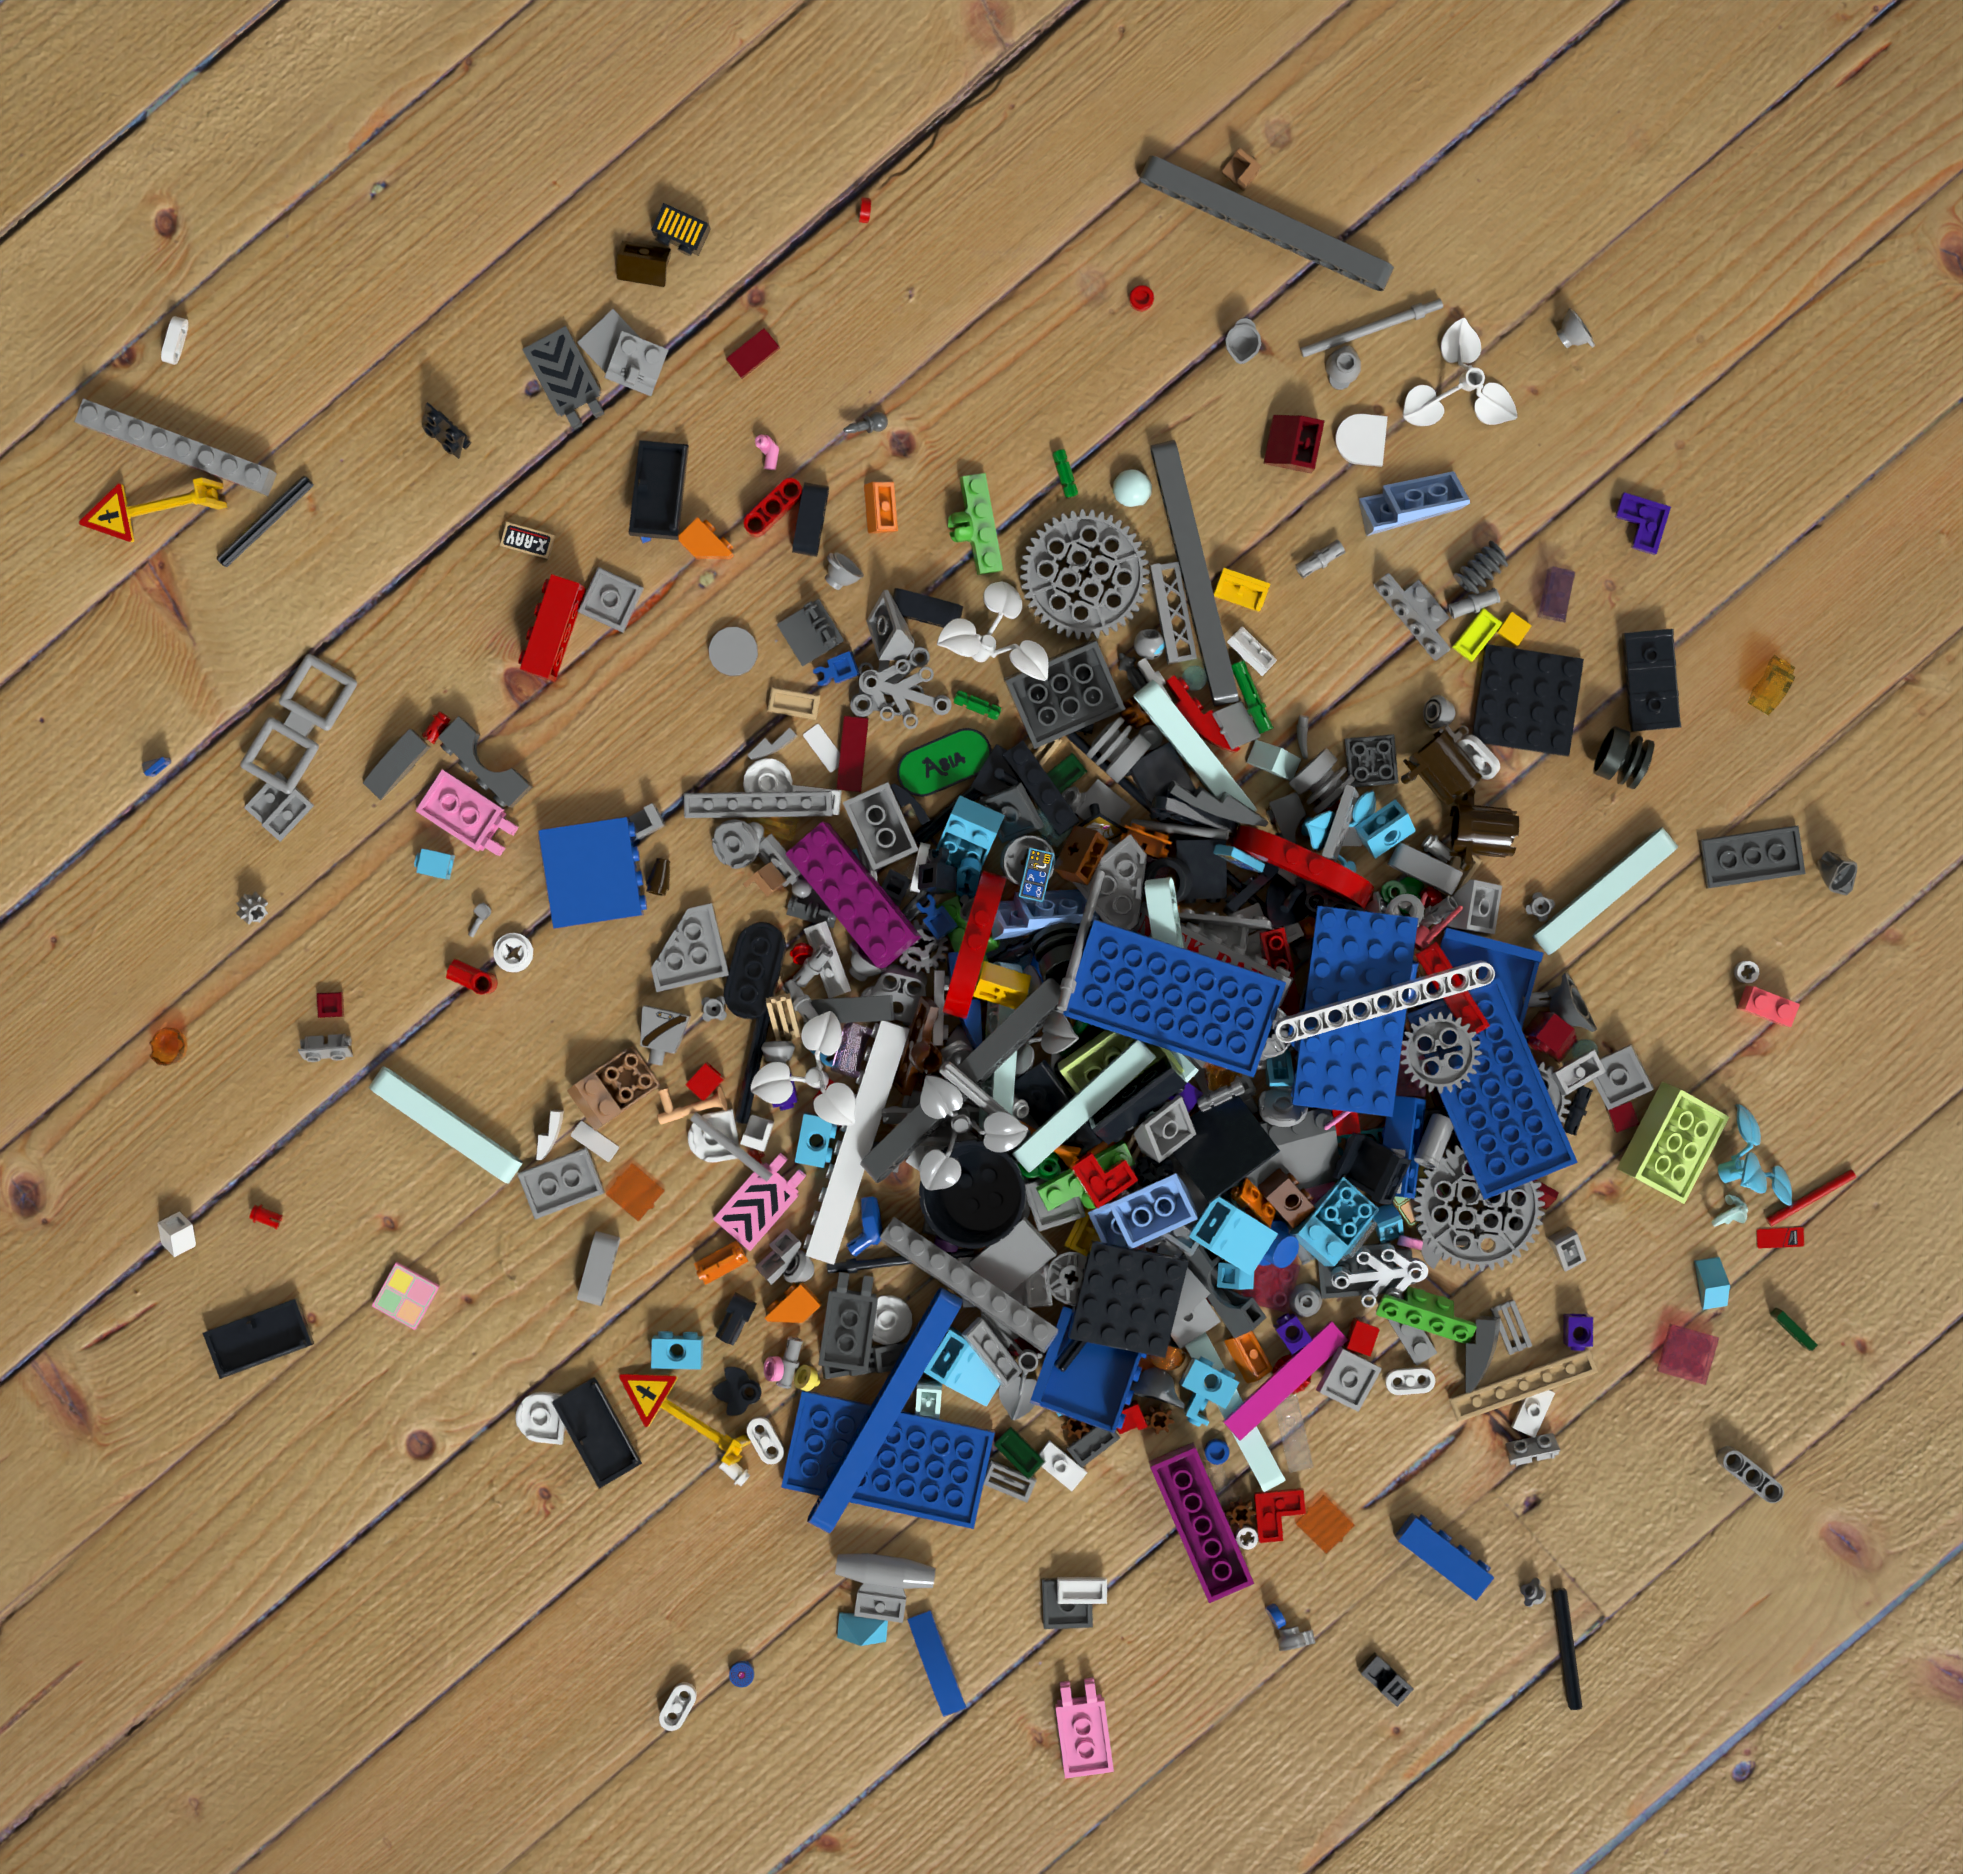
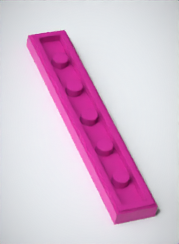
[1222,1321,1348,1441]

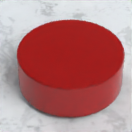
[859,197,871,224]
[1129,285,1154,312]

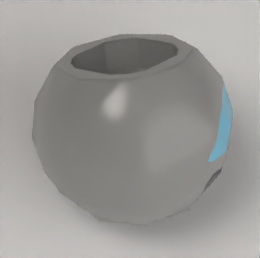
[1134,629,1165,660]

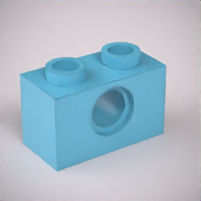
[1355,799,1416,859]
[795,1112,837,1168]
[651,1331,704,1369]
[1179,1356,1240,1409]

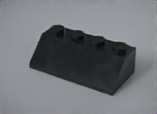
[1089,1055,1187,1145]

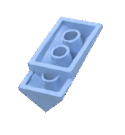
[1359,471,1470,536]
[992,889,1100,940]
[1088,1173,1198,1249]

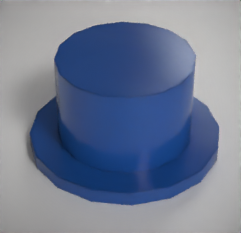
[1259,1219,1299,1268]

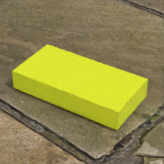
[1452,608,1502,662]

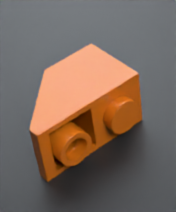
[678,517,734,559]
[765,1283,822,1323]

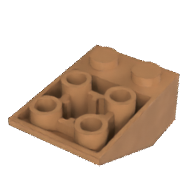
[567,1045,661,1131]

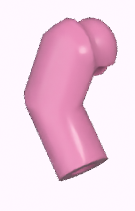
[755,434,779,470]

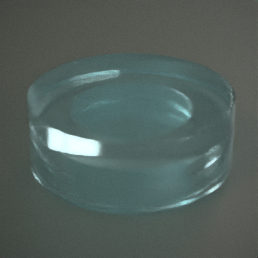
[1182,666,1207,691]
[1572,1039,1599,1058]

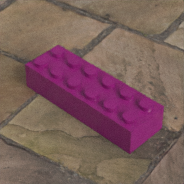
[786,822,922,968]
[1148,1442,1254,1603]

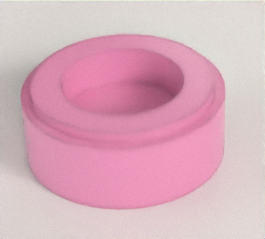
[1397,1235,1423,1250]
[764,1356,784,1381]

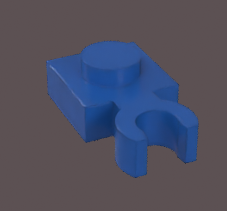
[813,651,860,686]
[916,895,958,941]

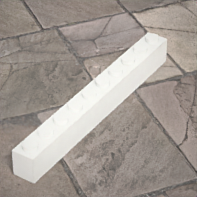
[803,1021,910,1265]

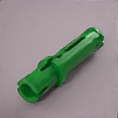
[1231,660,1274,734]

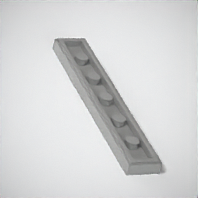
[684,791,833,818]

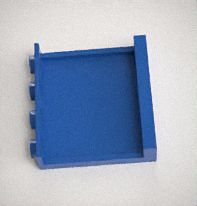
[538,817,647,929]
[1428,928,1544,1029]
[1030,1306,1147,1433]

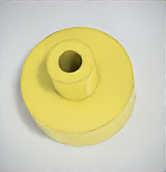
[794,1365,820,1391]

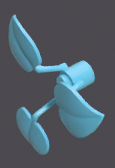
[1301,790,1376,899]
[1718,1104,1792,1206]

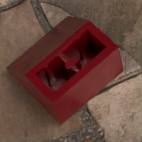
[1263,415,1325,474]

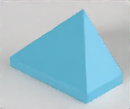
[837,1612,888,1646]

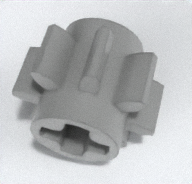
[236,892,268,924]

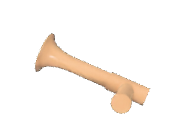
[658,1086,727,1125]

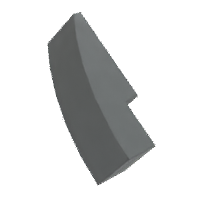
[363,729,431,800]
[1466,1316,1500,1393]

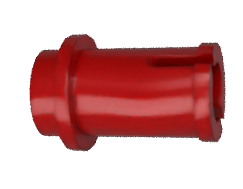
[422,711,451,744]
[249,1204,283,1230]

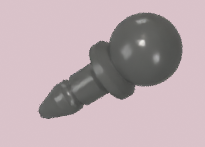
[843,412,888,433]

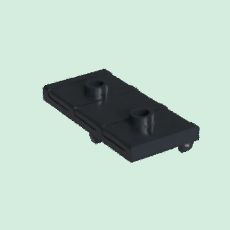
[629,440,689,540]
[1622,629,1681,732]
[1014,1060,1103,1158]
[203,1298,314,1379]
[551,1377,642,1489]

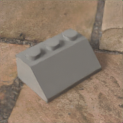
[843,782,919,871]

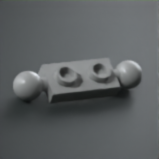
[748,822,811,899]

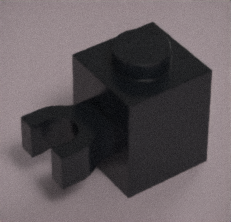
[918,847,957,894]

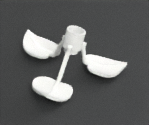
[1403,318,1517,426]
[937,581,1048,681]
[751,1011,856,1125]

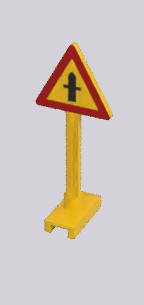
[79,477,228,542]
[619,1374,751,1466]

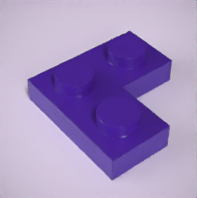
[1615,492,1671,555]

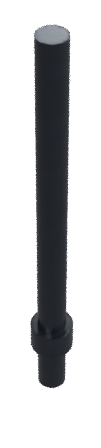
[827,1248,975,1274]

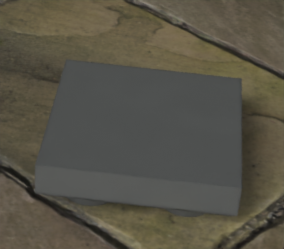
[1344,734,1399,787]

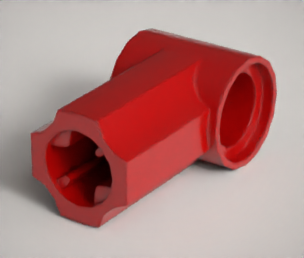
[446,959,498,995]

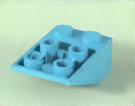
[936,795,1005,874]
[1289,1177,1380,1266]
[1188,1196,1278,1276]
[924,1326,1000,1406]

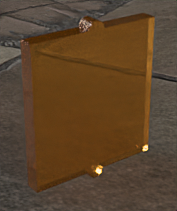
[606,1163,665,1222]
[1296,1495,1355,1554]

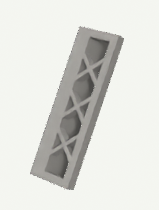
[1149,562,1197,665]

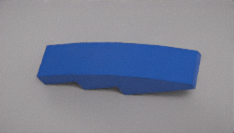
[947,952,982,1050]
[907,1611,967,1717]

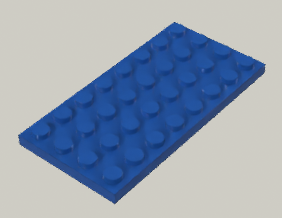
[1292,905,1418,1117]
[1062,919,1286,1077]
[1407,977,1578,1200]
[781,1390,995,1529]

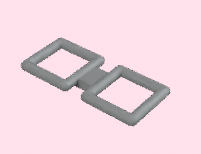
[240,654,357,794]

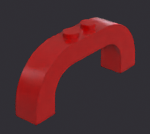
[1230,826,1374,909]
[943,870,1007,1019]

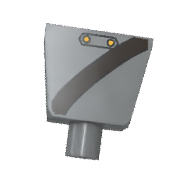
[640,1005,691,1065]

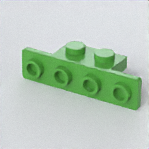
[1376,1286,1477,1344]

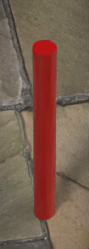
[1766,1169,1856,1227]

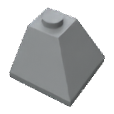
[866,590,914,660]
[1443,879,1502,934]
[1134,1095,1196,1163]

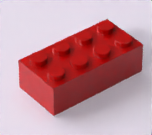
[518,574,586,682]

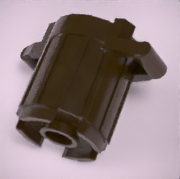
[1401,725,1483,806]
[1449,788,1519,871]

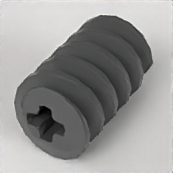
[1453,540,1509,594]

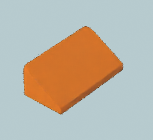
[864,482,898,534]
[1224,1331,1273,1383]

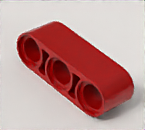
[744,478,803,538]

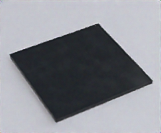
[1173,1094,1280,1203]

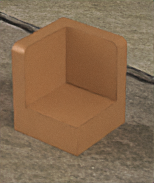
[1222,148,1262,191]
[743,862,787,897]

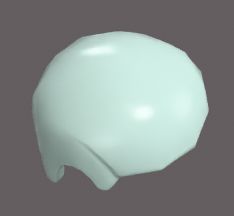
[1113,469,1152,507]

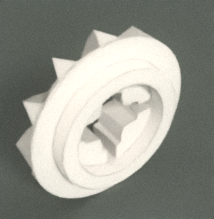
[1385,894,1425,927]
[494,933,533,972]

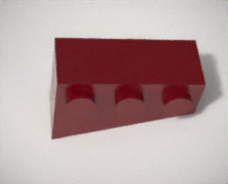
[1523,1011,1578,1064]

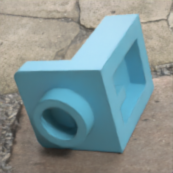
[1184,1392,1210,1427]

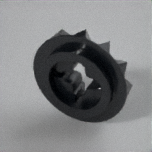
[1134,1155,1174,1187]

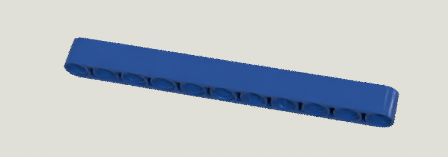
[807,1287,963,1533]

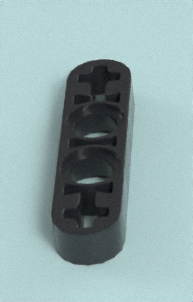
[1151,796,1238,837]

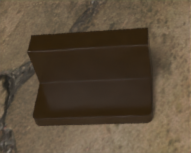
[616,241,671,287]

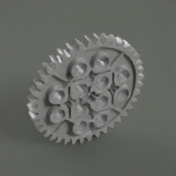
[1020,509,1150,640]
[1413,1144,1545,1271]

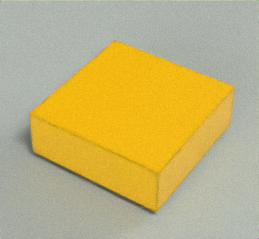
[1496,612,1532,647]

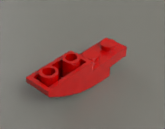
[1165,675,1240,753]
[1259,927,1300,1016]

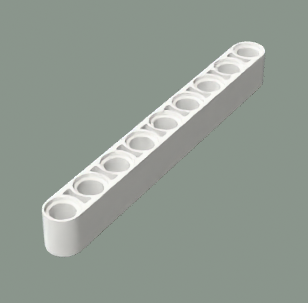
[1274,961,1495,1043]

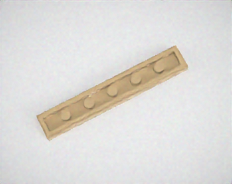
[1449,1349,1598,1422]

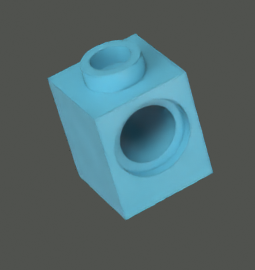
[414,849,455,880]
[1217,1262,1254,1290]

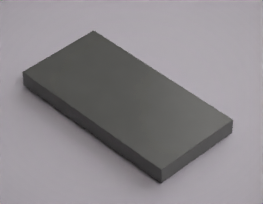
[1699,825,1806,889]

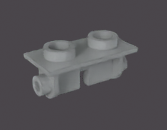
[298,1034,353,1062]
[1505,1433,1560,1466]

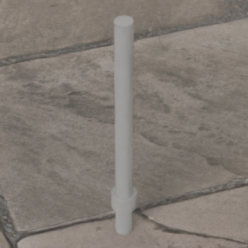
[1300,299,1443,358]
[1057,870,1105,1011]

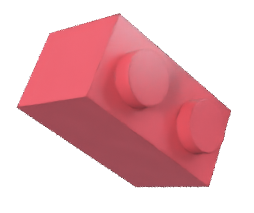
[1737,986,1800,1027]

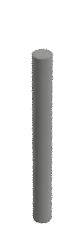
[1131,819,1229,840]
[690,1112,773,1182]

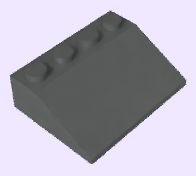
[1003,639,1125,749]
[1242,1108,1340,1197]

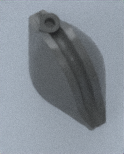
[1817,851,1857,895]
[1548,972,1597,1032]
[1130,1368,1184,1409]

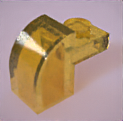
[1748,655,1795,716]

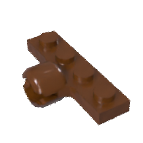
[892,996,942,1096]

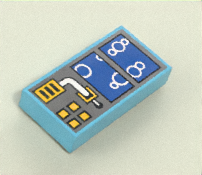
[1213,844,1265,872]
[1018,848,1054,902]

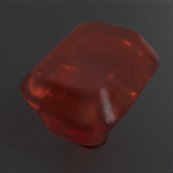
[747,1150,765,1164]

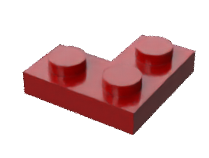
[1069,1152,1138,1208]
[1254,1488,1306,1543]

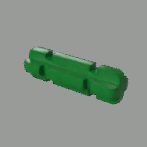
[1052,449,1078,498]
[954,690,1002,720]

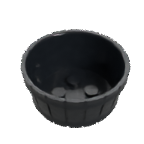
[919,1140,1026,1249]

